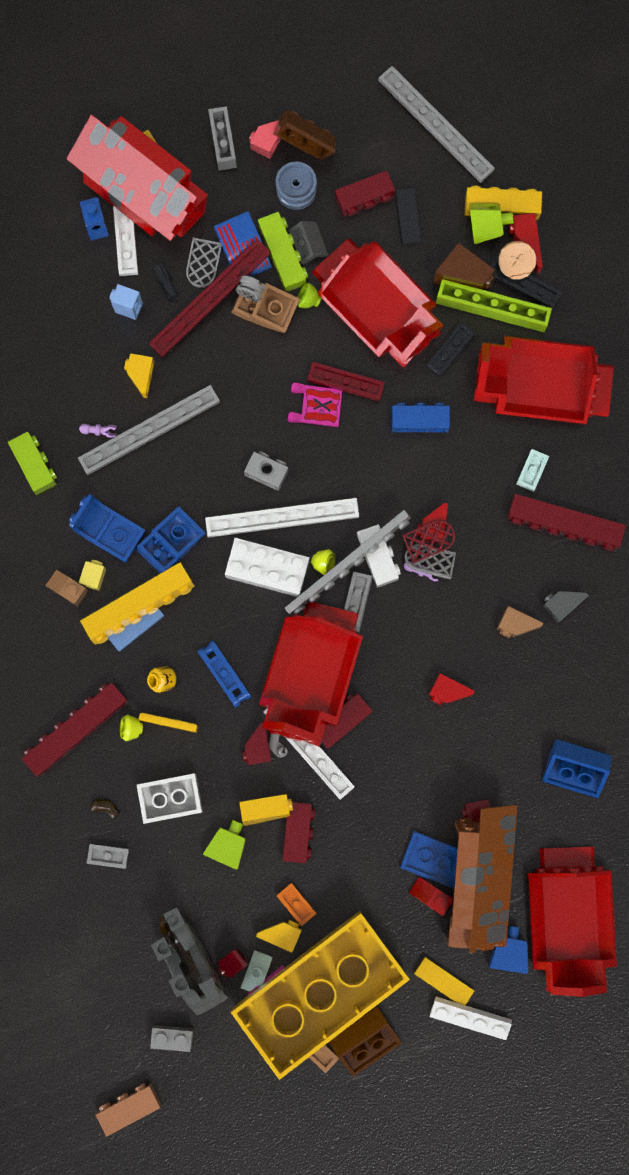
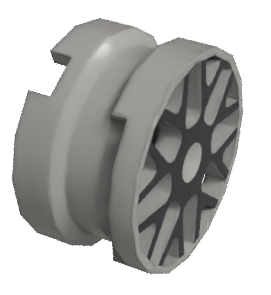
[236,276,266,302]

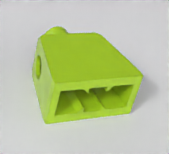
[469,203,514,244]
[203,820,246,870]

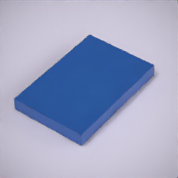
[400,831,458,889]

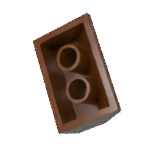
[273,110,336,161]
[329,1007,402,1077]

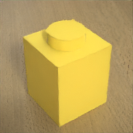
[79,560,106,591]

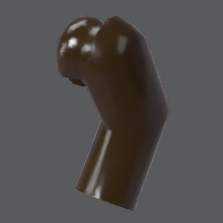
[90,799,120,819]

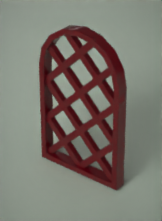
[402,520,455,563]

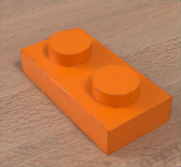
[276,883,317,926]

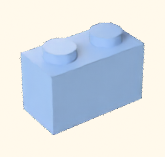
[110,284,143,320]

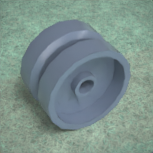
[276,162,317,210]

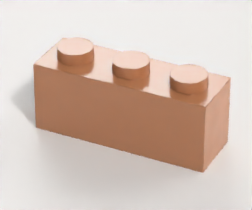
[96,1083,162,1137]

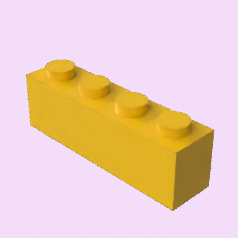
[465,186,542,220]

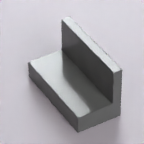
[289,221,328,264]

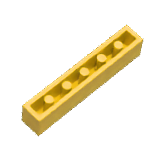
[80,562,195,645]

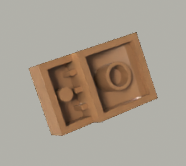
[231,282,300,333]

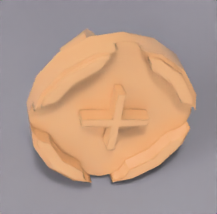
[498,241,536,279]

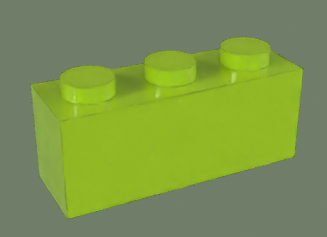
[8,432,57,495]

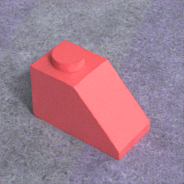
[249,120,281,159]

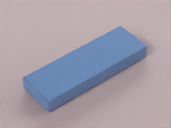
[108,609,164,652]

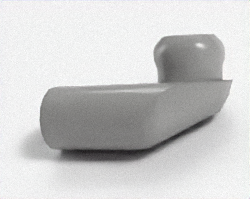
[269,734,288,758]

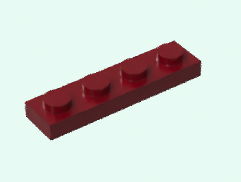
[307,362,385,402]

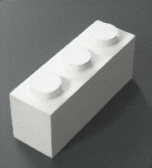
[357,524,401,588]

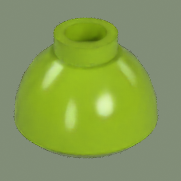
[297,283,321,308]

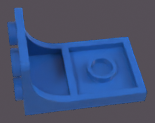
[69,494,146,563]

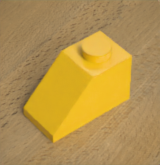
[125,354,154,398]
[256,920,302,953]

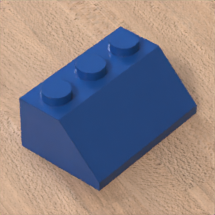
[542,739,612,798]

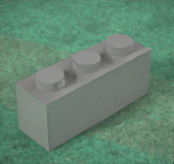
[208,106,237,171]

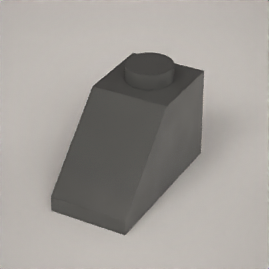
[542,591,589,623]

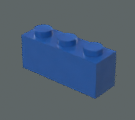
[392,403,450,432]

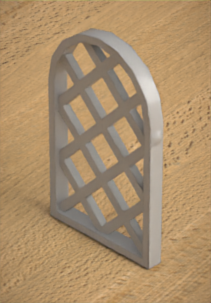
[186,238,222,288]
[405,544,456,579]

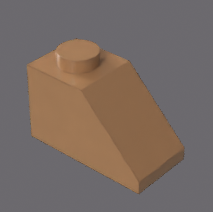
[45,570,88,607]
[497,606,543,638]

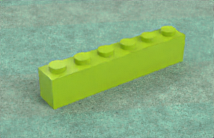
[436,279,552,332]

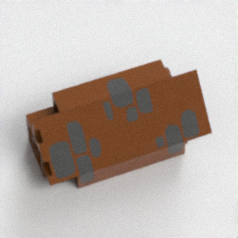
[446,805,518,954]

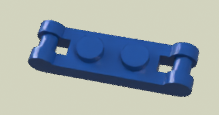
[197,640,251,708]

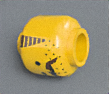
[147,666,176,693]

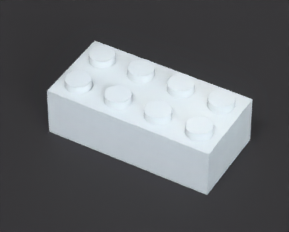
[225,538,309,597]

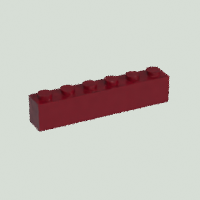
[507,494,626,551]
[21,683,129,777]

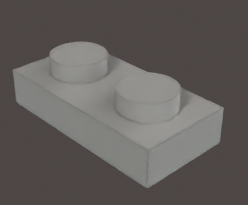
[87,844,129,869]

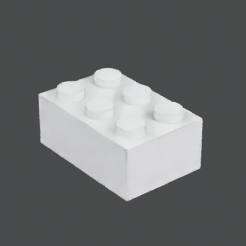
[137,773,203,824]

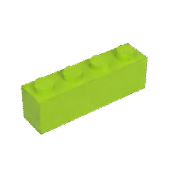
[258,212,308,292]

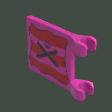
[288,383,342,427]

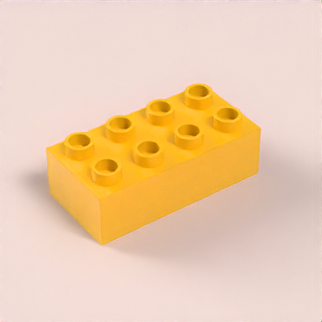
[231,911,410,1080]

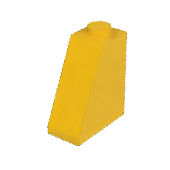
[240,794,293,826]

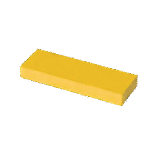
[139,713,198,733]
[414,957,474,1005]

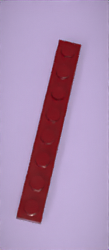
[149,239,271,358]

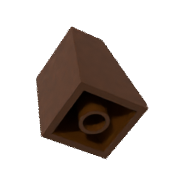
[433,243,495,291]

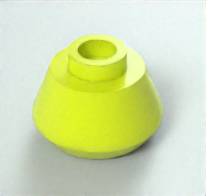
[311,549,335,575]
[120,715,143,741]

